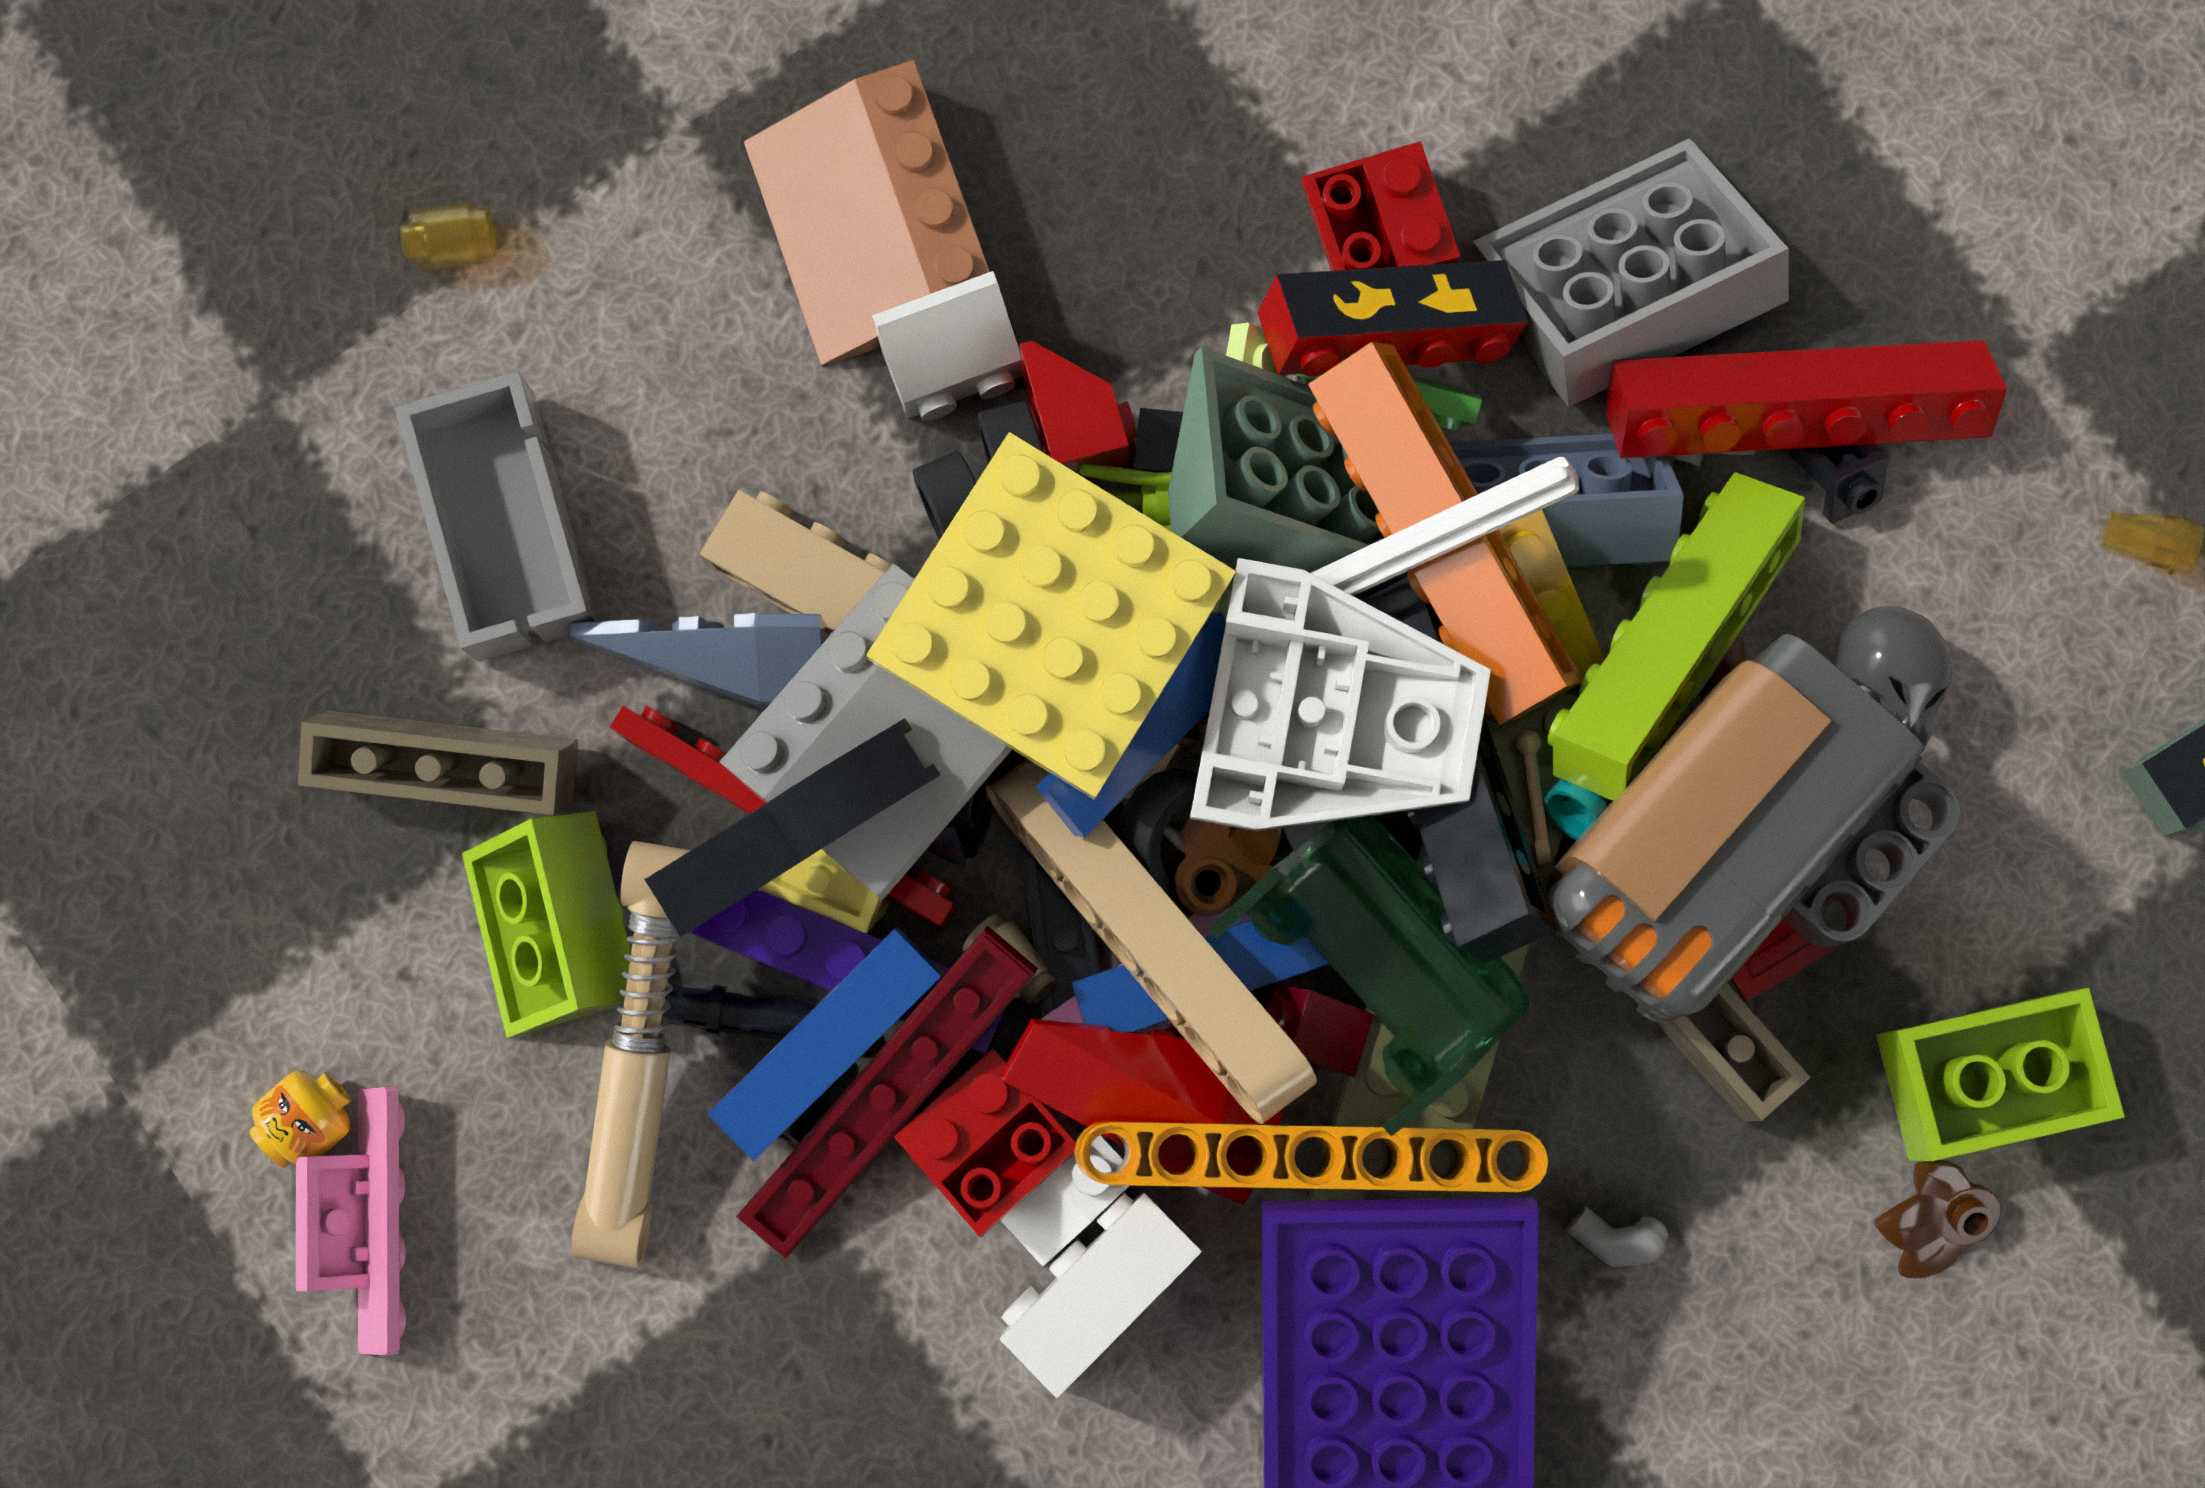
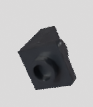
[1789,443,1889,524]

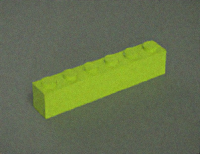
[1547,472,1805,801]

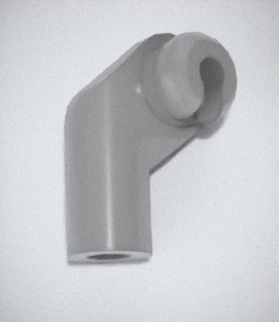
[1566,1206,1668,1267]

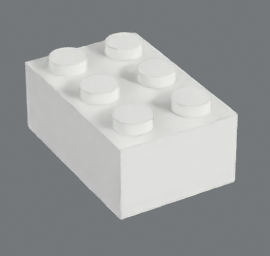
[1000,1192,1202,1399]

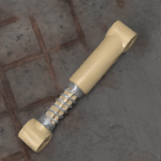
[571,841,691,1268]

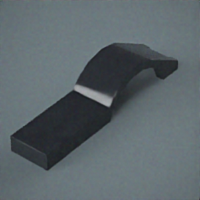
[644,718,941,937]

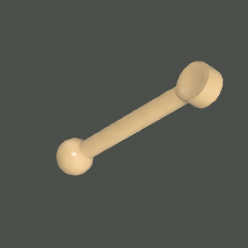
[1515,729,1552,866]

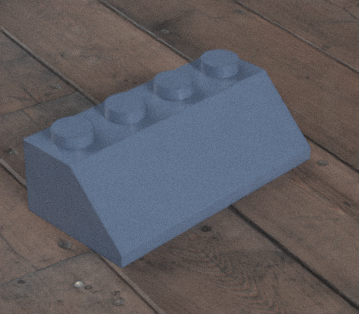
[1449,433,1684,570]

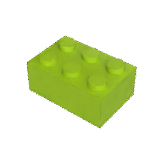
[1875,988,2125,1161]

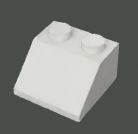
[872,271,1022,421]

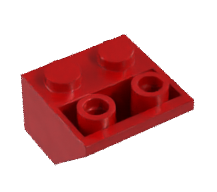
[1301,141,1460,271]
[894,1048,1076,1238]

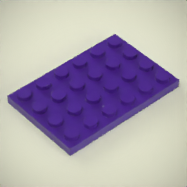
[1262,1197,1539,1488]

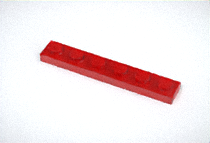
[610,706,956,930]

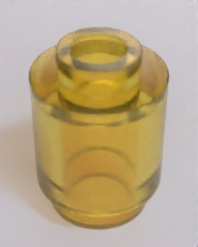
[400,201,498,272]

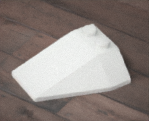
[1190,558,1491,831]

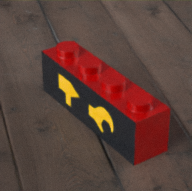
[1257,260,1529,377]

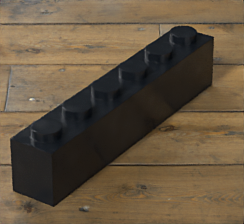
[1361,576,1558,963]

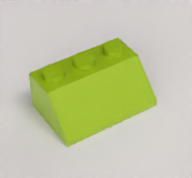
[462,811,631,1038]

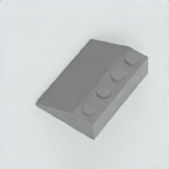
[1473,138,1789,407]
[720,563,1012,900]

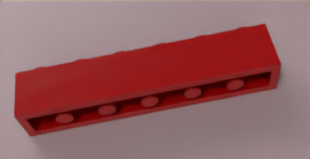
[1604,340,2007,458]

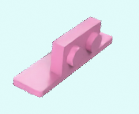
[296,1087,406,1355]

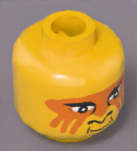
[249,1070,351,1168]

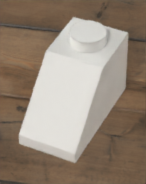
[1001,1135,1130,1266]

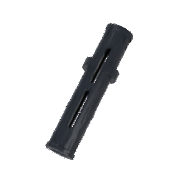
[661,984,817,1040]

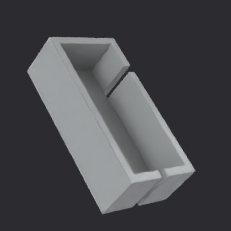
[394,371,599,662]

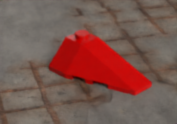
[1000,1019,1282,1205]

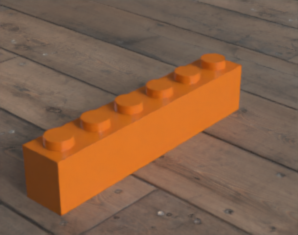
[1308,342,1583,725]

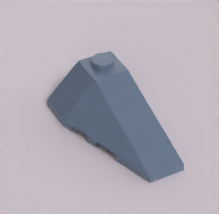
[569,613,831,710]

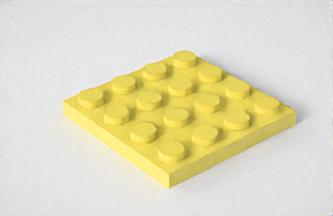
[866,432,1236,800]

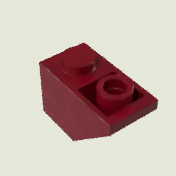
[1251,984,1374,1077]

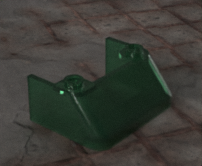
[1208,815,1529,1136]

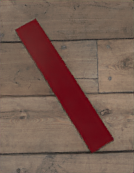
[736,925,1038,1259]

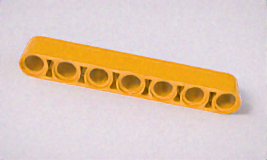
[1074,1121,1548,1192]

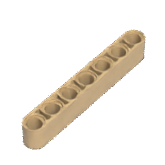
[985,758,1317,1124]

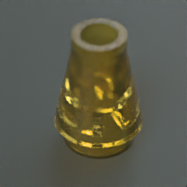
[2100,511,2204,576]

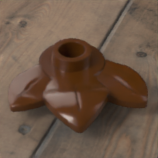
[1174,814,1297,917]
[1874,1160,2001,1279]

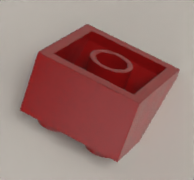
[1019,341,1137,485]

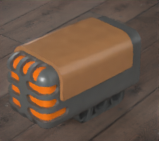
[1546,634,1961,1022]

